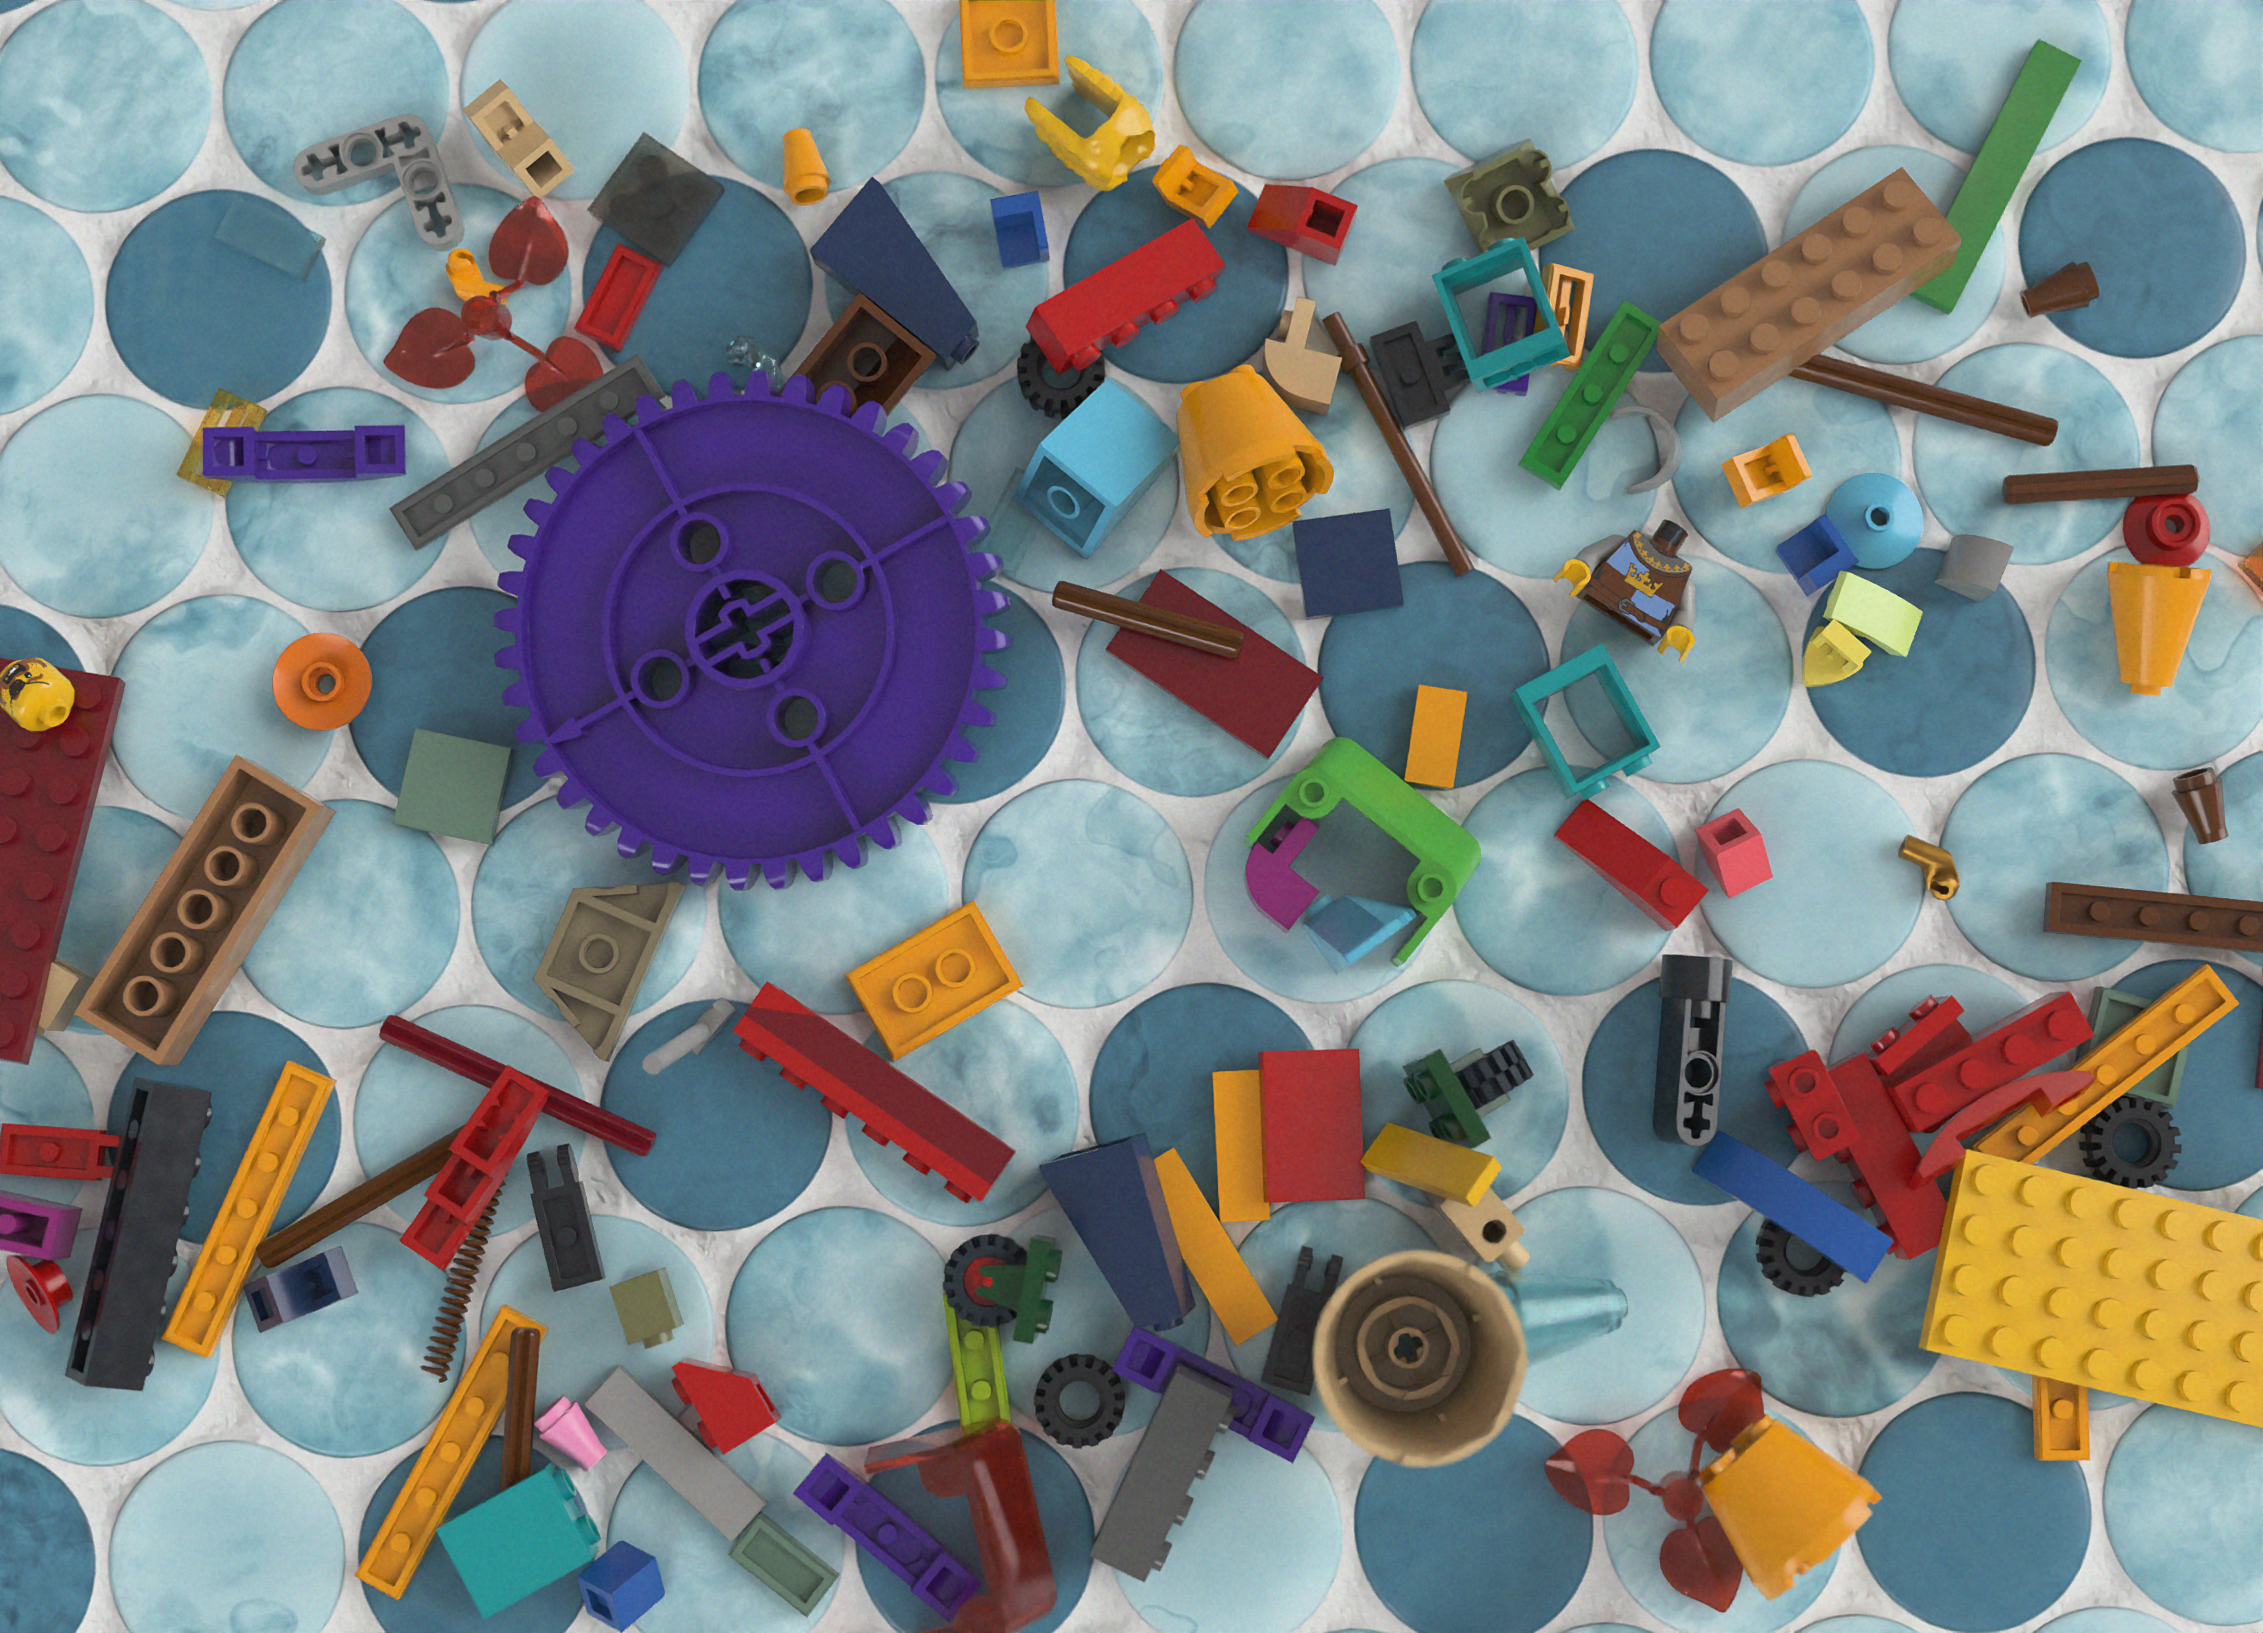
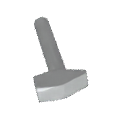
[643,998,736,1075]

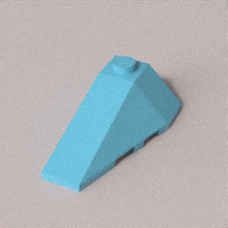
[1301,894,1420,974]

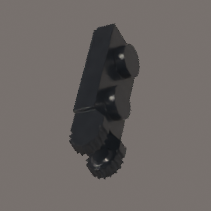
[526,1143,606,1292]
[1260,1245,1343,1396]

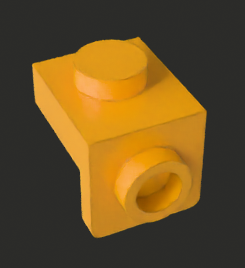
[1152,144,1239,229]
[1721,433,1812,509]

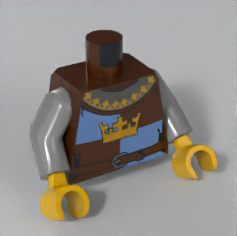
[1553,520,1696,662]

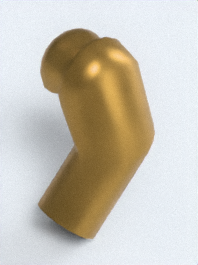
[1898,834,1960,901]

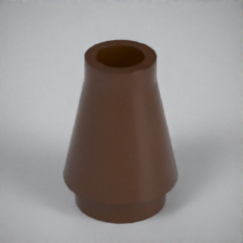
[2020,261,2099,319]
[2171,767,2229,844]

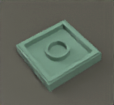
[393,728,515,846]
[2077,986,2191,1109]

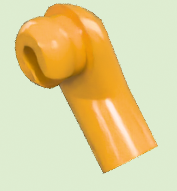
[446,248,508,311]

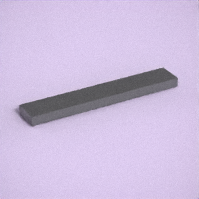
[389,353,666,550]

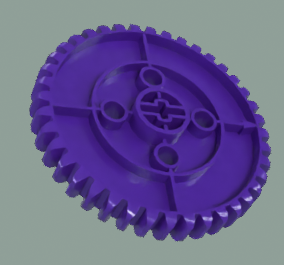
[493,370,1013,891]

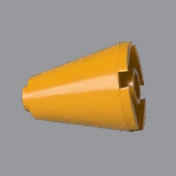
[2107,562,2212,696]

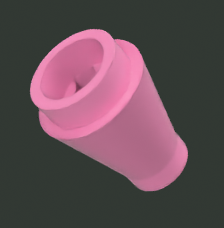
[533,1395,607,1472]

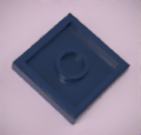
[1292,508,1404,620]

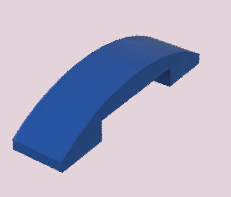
[1692,1130,1894,1284]

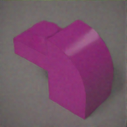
[1244,817,1320,933]

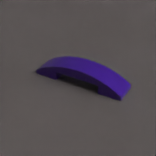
[203,425,406,483]
[1112,1326,1316,1463]
[793,1452,982,1623]

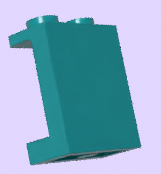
[435,1461,601,1620]

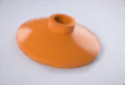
[272,633,372,731]

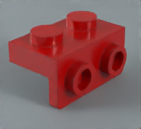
[1763,1049,1860,1161]

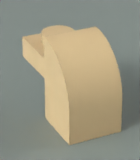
[463,79,575,201]
[1262,297,1342,416]

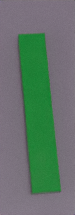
[1909,39,2082,315]

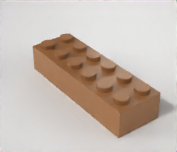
[1656,167,1962,423]
[73,755,337,1066]

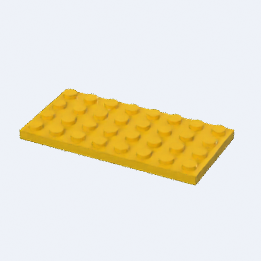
[1918,1149,2263,1428]

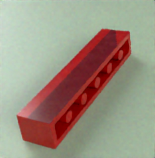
[733,982,1017,1204]

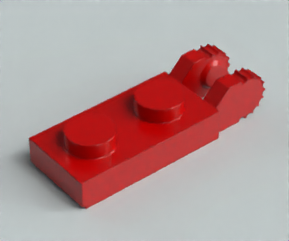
[0,1123,121,1181]

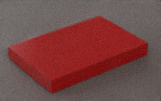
[1258,1049,1365,1203]

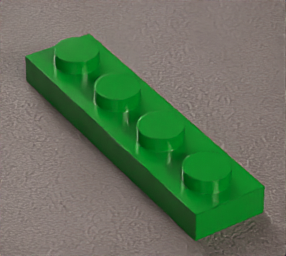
[1518,300,1662,490]

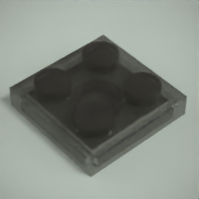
[587,132,725,269]

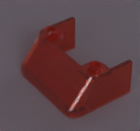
[864,1418,1057,1633]

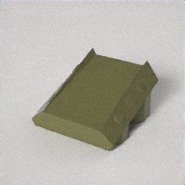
[1444,138,1575,254]

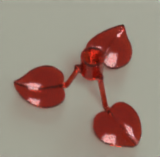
[383,196,604,413]
[1544,1368,1764,1613]

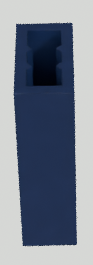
[810,177,979,372]
[1039,1132,1196,1332]

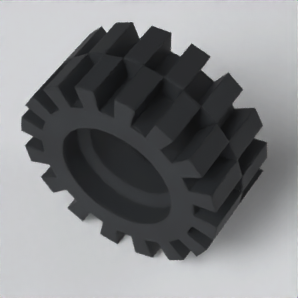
[1017,335,1105,419]
[2079,1098,2182,1189]
[1755,1221,1848,1297]
[1034,1353,1125,1449]

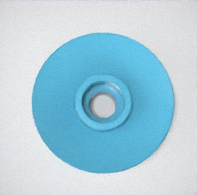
[1825,473,1923,570]

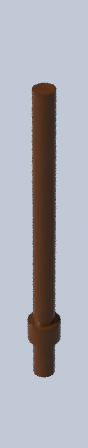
[1322,311,1475,578]

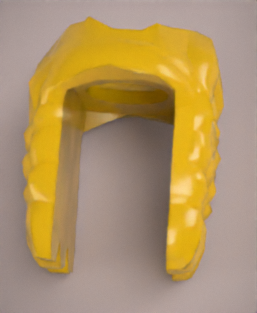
[1024,55,1156,192]

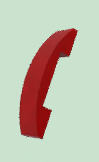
[1909,1070,2096,1191]

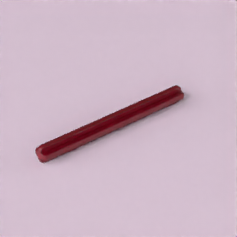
[379,1015,656,1157]

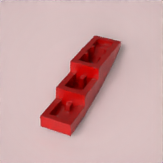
[399,1065,550,1271]

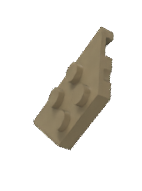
[533,882,686,1062]

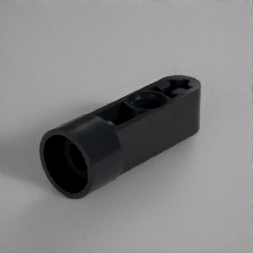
[1653,954,1733,1147]

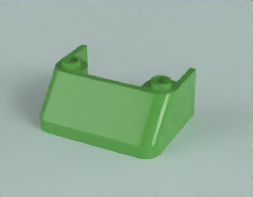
[1244,737,1481,967]

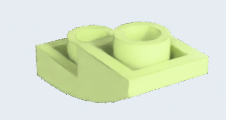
[1823,571,1923,657]

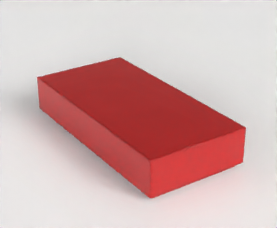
[574,243,664,353]

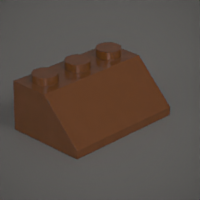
[778,292,937,417]

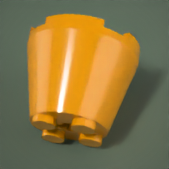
[1176,365,1334,541]
[1695,1414,1882,1600]

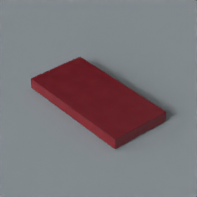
[1106,569,1324,760]

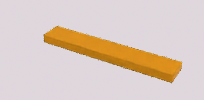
[1968,964,2240,1165]
[161,1061,337,1358]
[354,1304,549,1600]

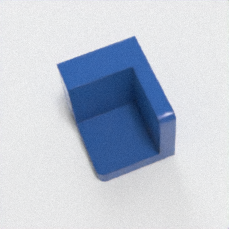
[990,191,1050,269]
[1776,514,1859,597]
[577,1541,665,1633]

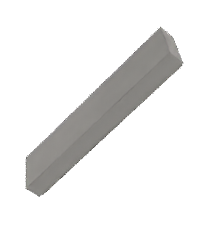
[584,1365,768,1542]

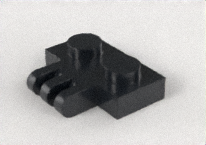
[1369,321,1471,431]

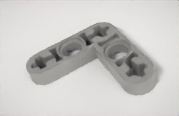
[293,114,465,252]

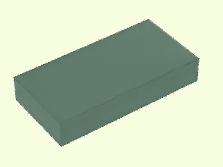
[728,1512,840,1617]

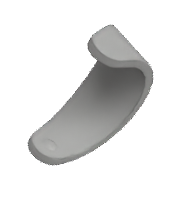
[1609,406,1682,494]

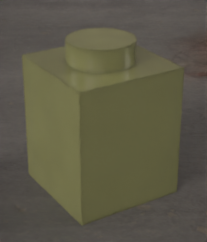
[609,1267,684,1349]

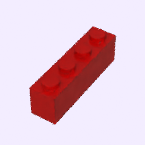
[1026,218,1226,375]
[1883,991,2095,1132]
[1825,1052,1947,1260]

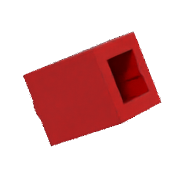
[1246,184,1358,266]
[671,1358,781,1455]

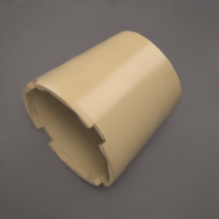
[1313,1250,1527,1467]

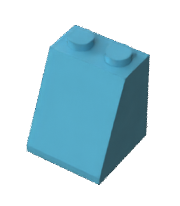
[1012,378,1179,560]

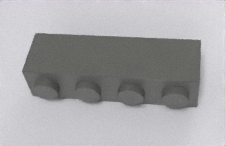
[1089,1363,1237,1583]

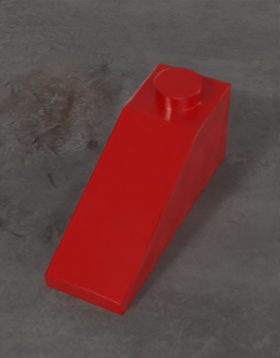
[1553,799,1709,932]

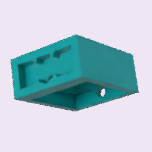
[1432,236,1571,394]
[1510,643,1661,801]

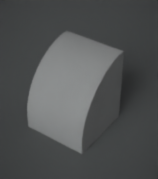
[1934,535,2014,602]

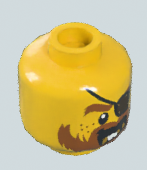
[0,658,75,731]

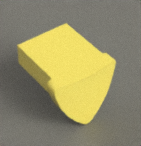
[1802,619,1872,687]

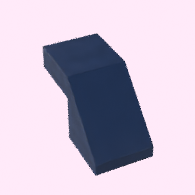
[243,1246,358,1333]

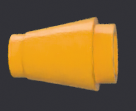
[783,128,831,205]

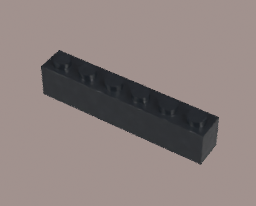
[65,1077,212,1391]

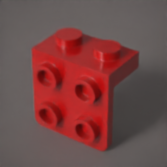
[1867,995,1971,1134]

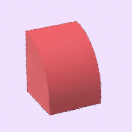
[1695,808,1773,898]

